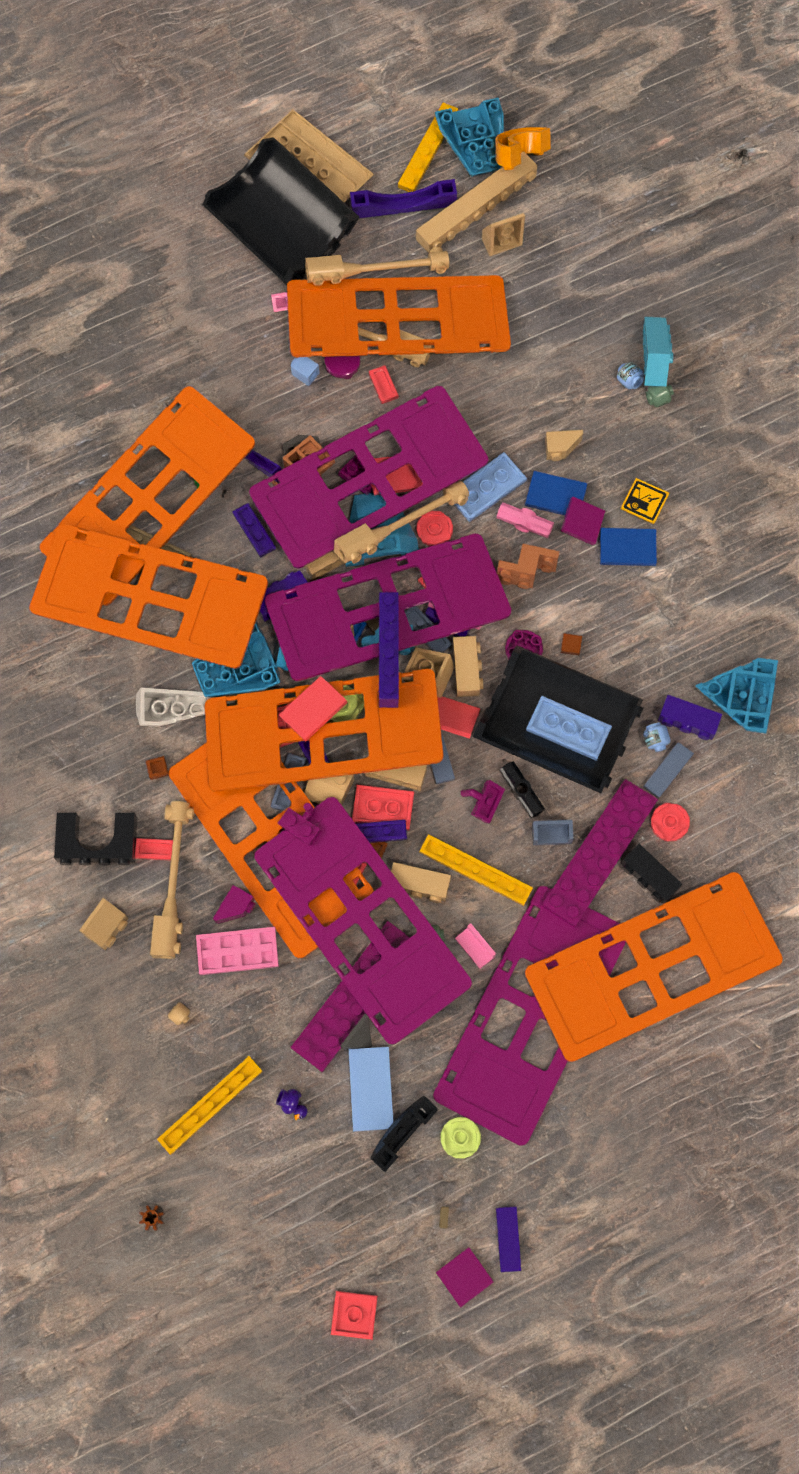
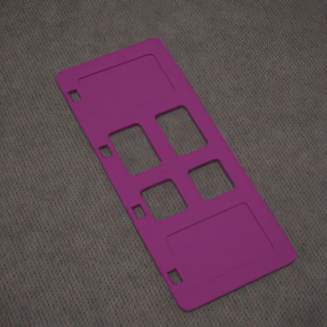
[249,386,488,569]
[265,534,511,681]
[254,797,472,1045]
[433,886,626,1146]

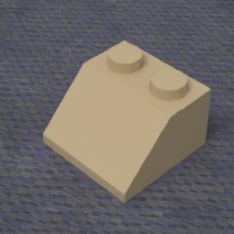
[402,648,455,698]
[304,762,355,805]
[79,898,128,950]

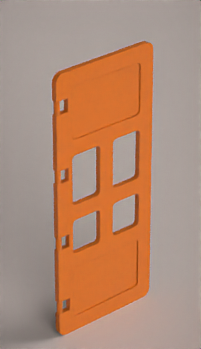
[287,275,511,357]
[40,386,255,606]
[29,524,268,669]
[205,669,444,792]
[169,742,374,959]
[525,872,783,1062]

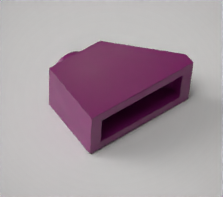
[213,885,256,924]

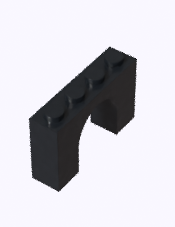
[54,813,137,866]

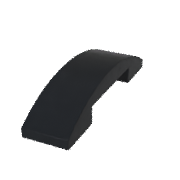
[370,1096,438,1172]

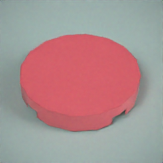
[416,511,453,547]
[651,803,690,842]

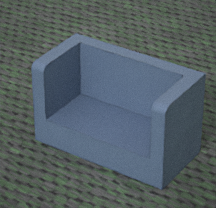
[532,820,574,845]

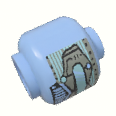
[617,362,644,389]
[643,722,671,752]

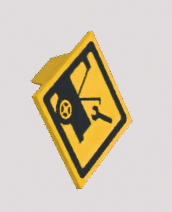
[620,478,669,524]

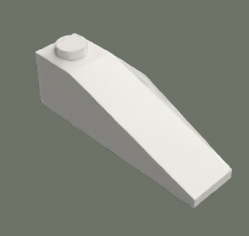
[136,688,216,727]

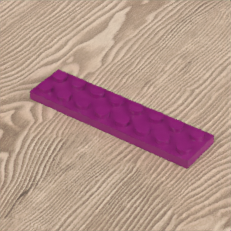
[542,779,658,927]
[290,921,410,1073]

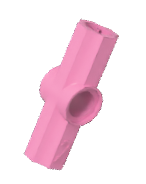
[497,503,554,538]

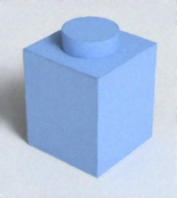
[291,357,320,386]

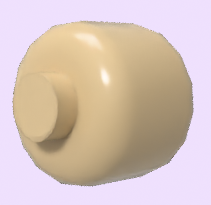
[168,1002,190,1025]

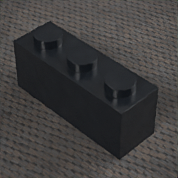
[621,844,683,904]

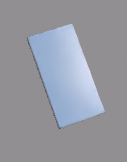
[455,452,527,522]
[526,696,612,761]
[349,1047,393,1132]

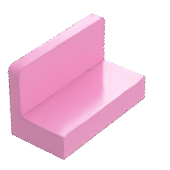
[455,923,496,969]

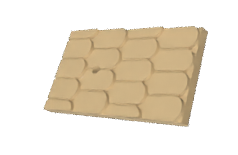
[244,109,374,203]

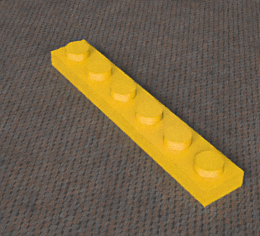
[398,102,458,192]
[419,834,533,906]
[157,1056,263,1155]

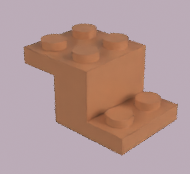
[271,435,335,486]
[497,544,560,589]

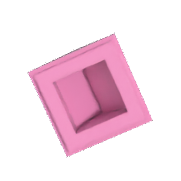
[271,292,288,312]

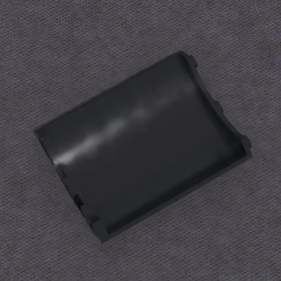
[202,137,359,285]
[473,645,644,793]

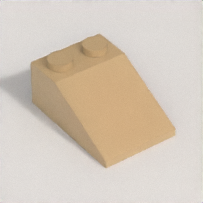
[482,213,525,256]

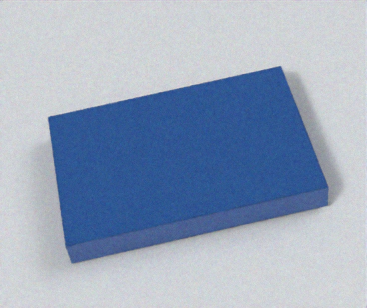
[525,471,588,515]
[600,528,657,566]

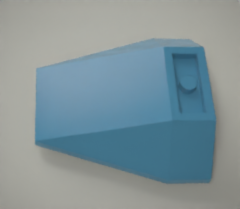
[435,98,504,177]
[346,493,419,567]
[191,621,281,697]

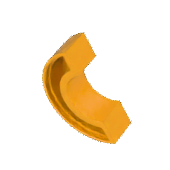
[495,127,551,170]

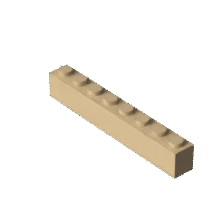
[416,152,537,253]

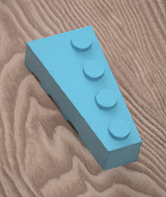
[643,317,673,387]

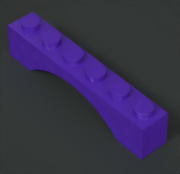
[350,179,457,218]
[379,592,399,708]

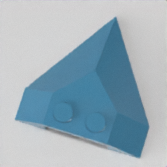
[695,658,778,734]

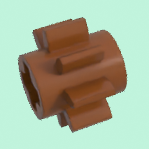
[139,1205,165,1231]

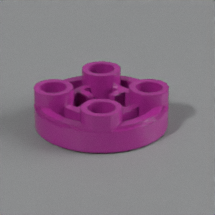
[324,356,361,379]
[505,630,543,660]

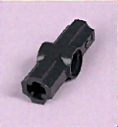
[499,761,545,819]

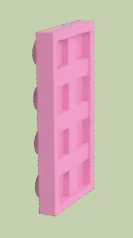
[196,927,279,975]

